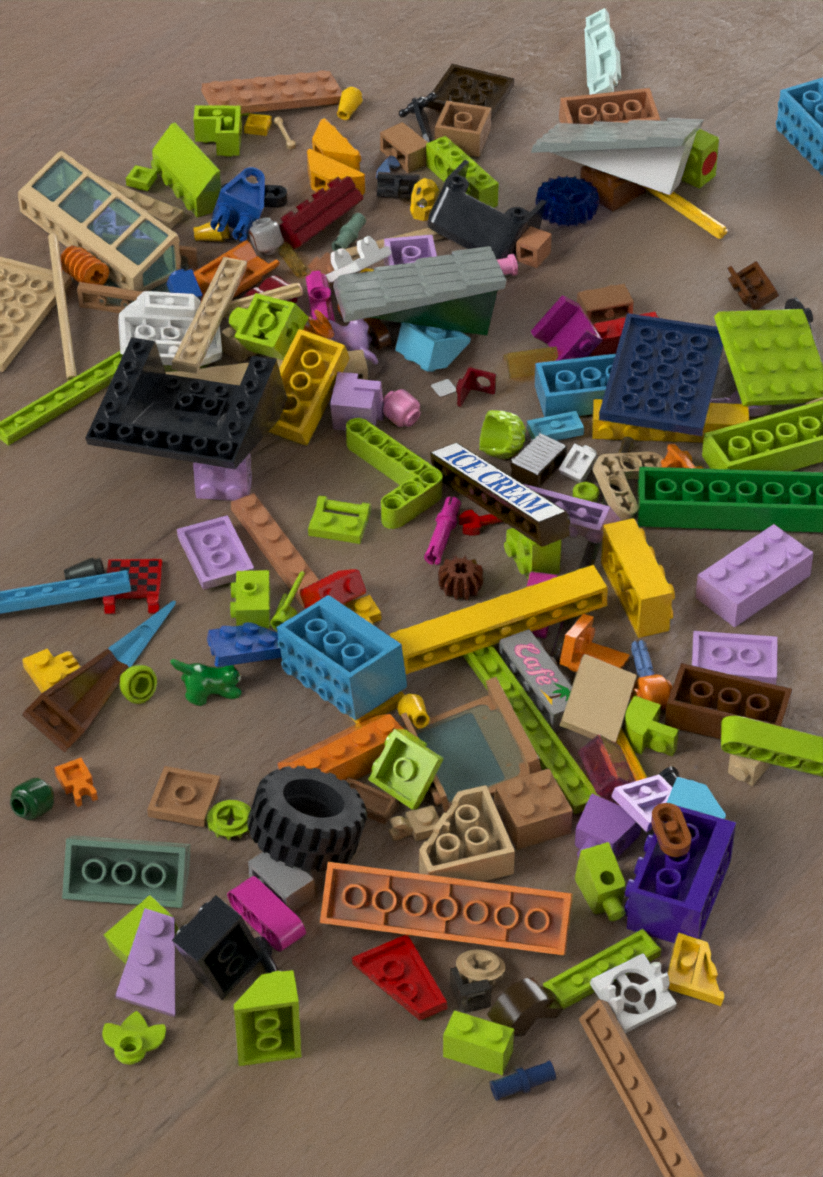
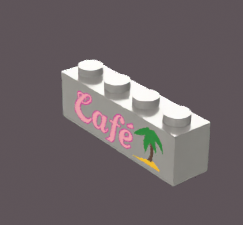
[499,629,572,733]

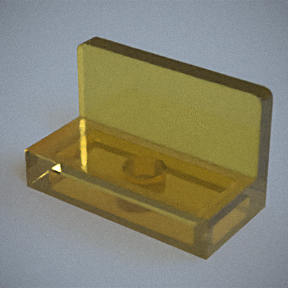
[503,346,558,379]

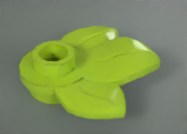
[102,1011,166,1065]

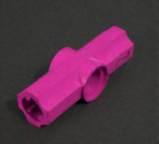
[306,271,335,322]

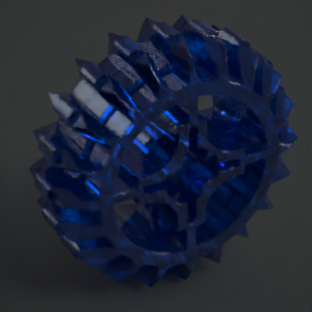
[535,175,599,227]

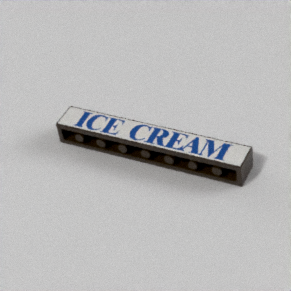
[430,442,570,547]

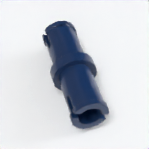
[489,1060,556,1101]

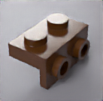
[727,261,779,310]

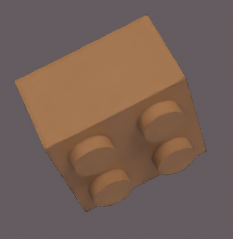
[435,101,491,157]
[494,769,573,850]

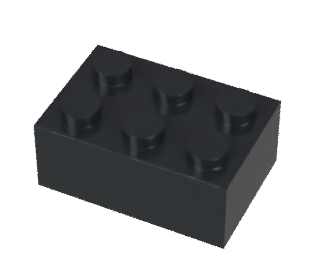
[172,895,265,1000]

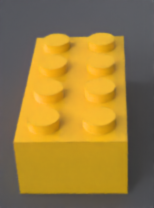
[269,329,350,446]
[601,518,675,638]

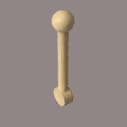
[274,117,295,149]

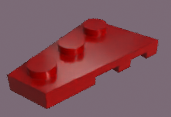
[351,934,448,1021]

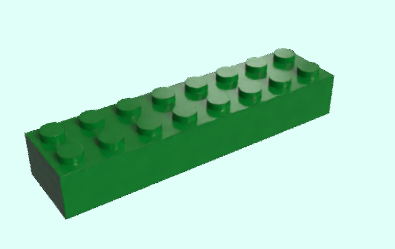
[637,467,823,532]

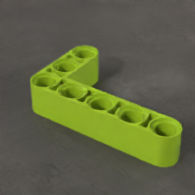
[346,418,443,529]
[721,716,823,777]

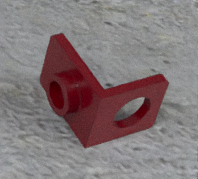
[456,367,497,407]

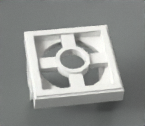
[326,236,392,283]
[590,953,677,1033]

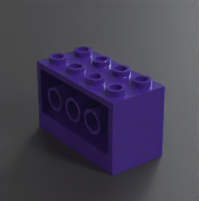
[624,805,736,943]

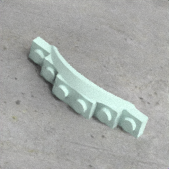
[584,8,621,95]

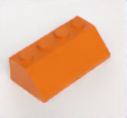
[278,714,403,781]

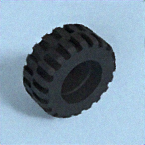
[247,766,367,872]

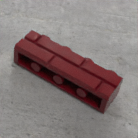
[279,176,364,251]

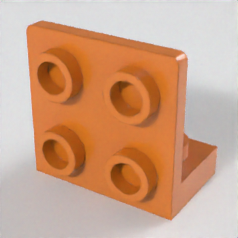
[559,614,630,672]

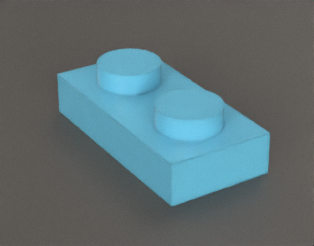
[527,411,584,441]

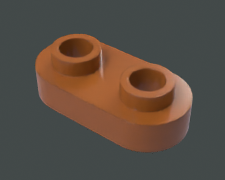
[651,803,691,857]

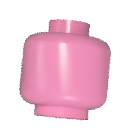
[383,389,421,427]

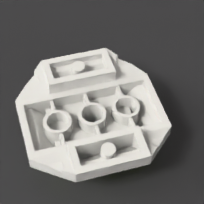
[118,291,222,372]

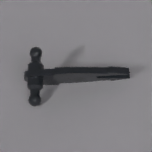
[398,92,437,142]

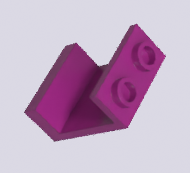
[530,295,602,361]

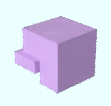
[330,372,384,430]

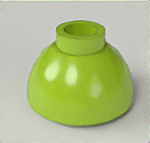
[120,665,157,704]

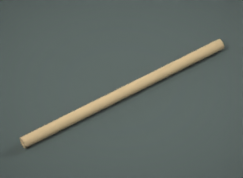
[48,233,77,381]

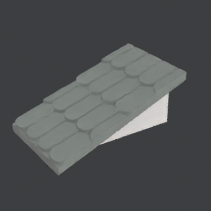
[531,118,704,195]

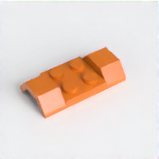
[193,240,280,302]

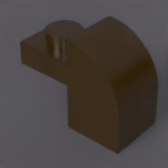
[487,977,563,1036]

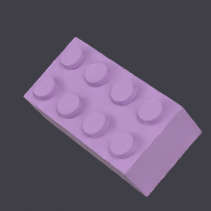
[695,524,813,627]

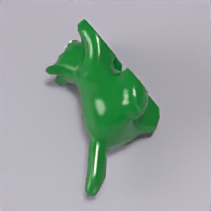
[170,659,242,706]

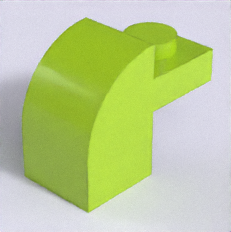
[624,696,679,756]

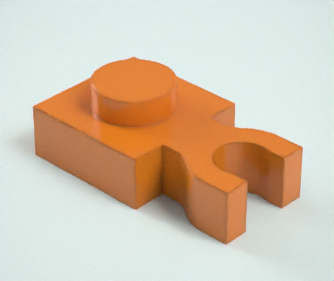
[54,758,98,807]

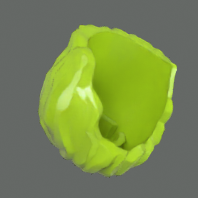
[479,410,526,459]

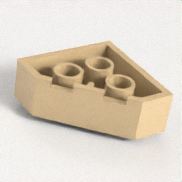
[419,785,515,882]

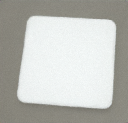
[431,379,456,397]

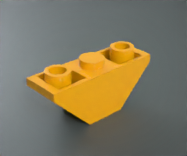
[312,118,361,171]
[307,149,365,195]

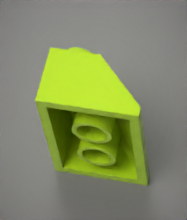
[234,970,302,1066]

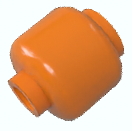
[630,674,672,711]

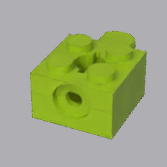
[229,293,309,360]

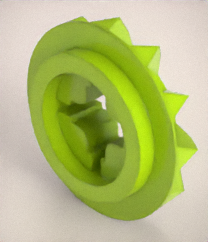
[207,800,251,841]

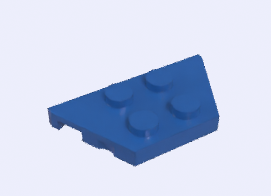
[207,622,282,667]

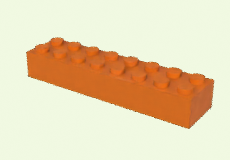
[320,862,573,955]

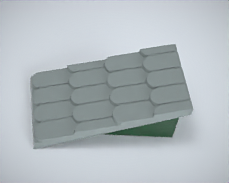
[333,246,506,336]

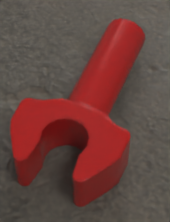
[459,510,503,536]

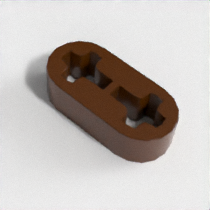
[363,318,391,350]

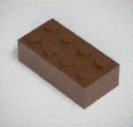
[665,663,792,739]

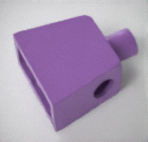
[575,793,641,858]

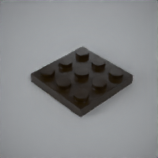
[426,64,514,120]

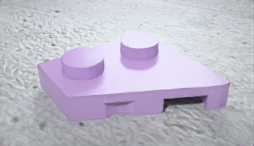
[612,775,672,832]

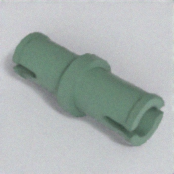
[331,213,366,253]

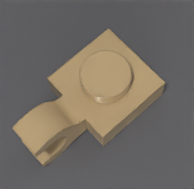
[389,805,440,841]

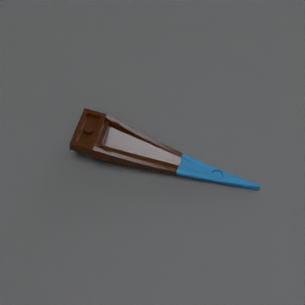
[22,601,176,753]

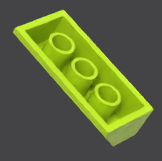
[151,123,221,218]

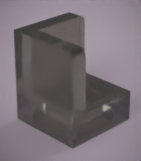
[450,967,491,1013]

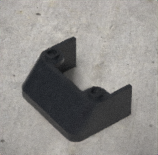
[427,160,546,259]

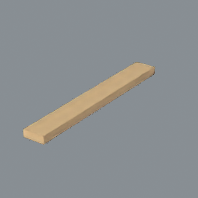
[172,257,247,374]

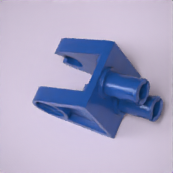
[210,167,265,241]

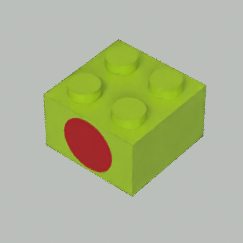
[681,129,719,189]

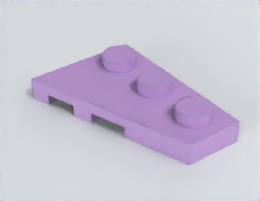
[115,908,175,1017]

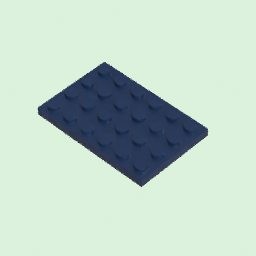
[599,313,724,436]

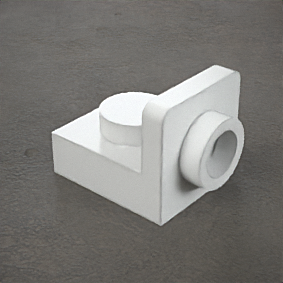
[559,444,598,483]

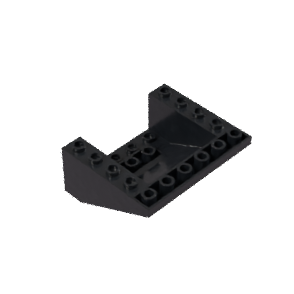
[85,337,288,469]

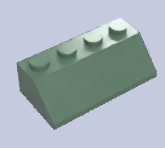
[62,835,191,908]

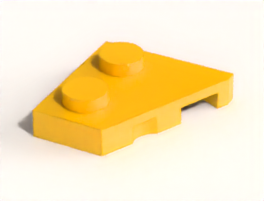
[667,933,724,1006]

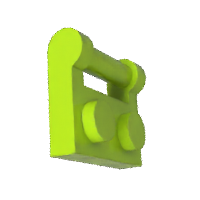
[308,495,371,544]

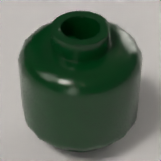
[10,777,54,820]

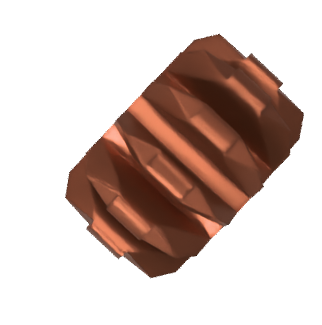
[438,555,484,600]

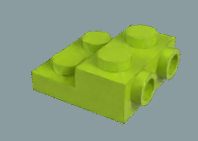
[368,729,444,810]

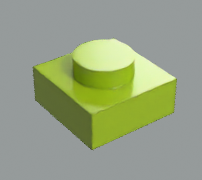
[126,165,157,191]

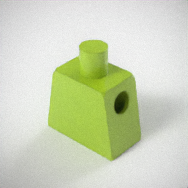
[575,842,626,921]

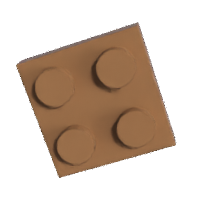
[147,766,221,827]

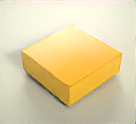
[244,113,272,136]

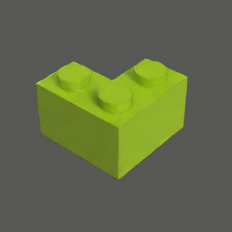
[193,105,242,157]
[504,528,561,579]

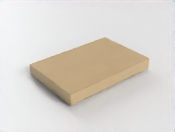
[559,654,637,747]

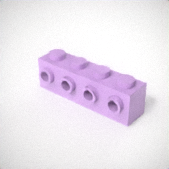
[524,484,621,544]

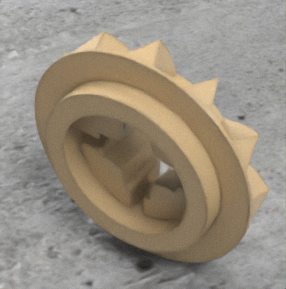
[455,949,505,986]

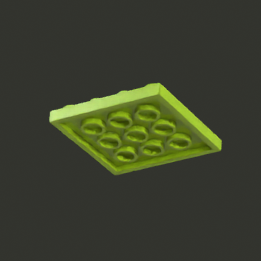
[714,309,823,406]

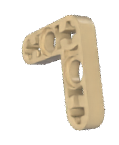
[593,451,663,521]

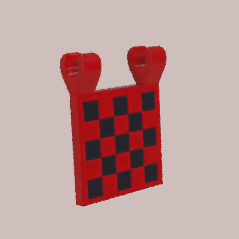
[103,559,163,614]

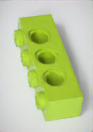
[426,136,499,208]

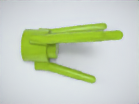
[270,571,305,631]

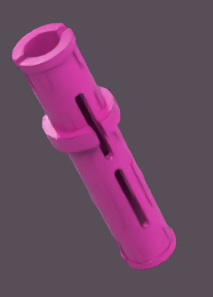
[424,497,461,565]

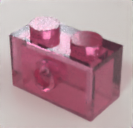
[578,734,636,805]

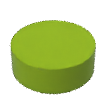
[572,482,599,503]

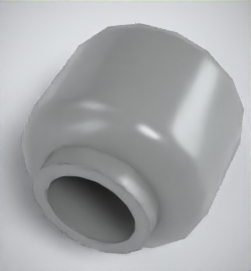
[249,218,283,255]

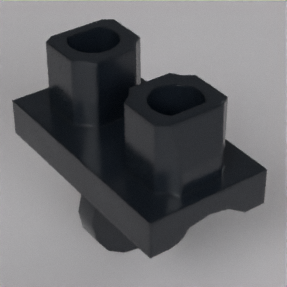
[377,172,420,199]

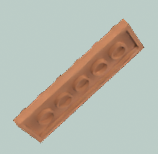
[201,70,342,114]

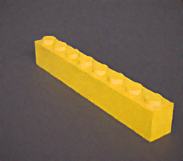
[389,565,608,674]

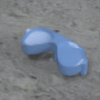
[376,156,400,178]

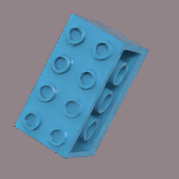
[776,77,823,176]
[277,595,407,721]

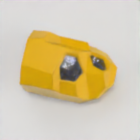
[410,178,439,221]

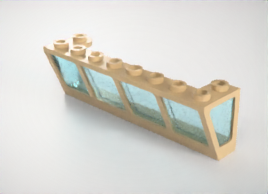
[18,151,181,291]

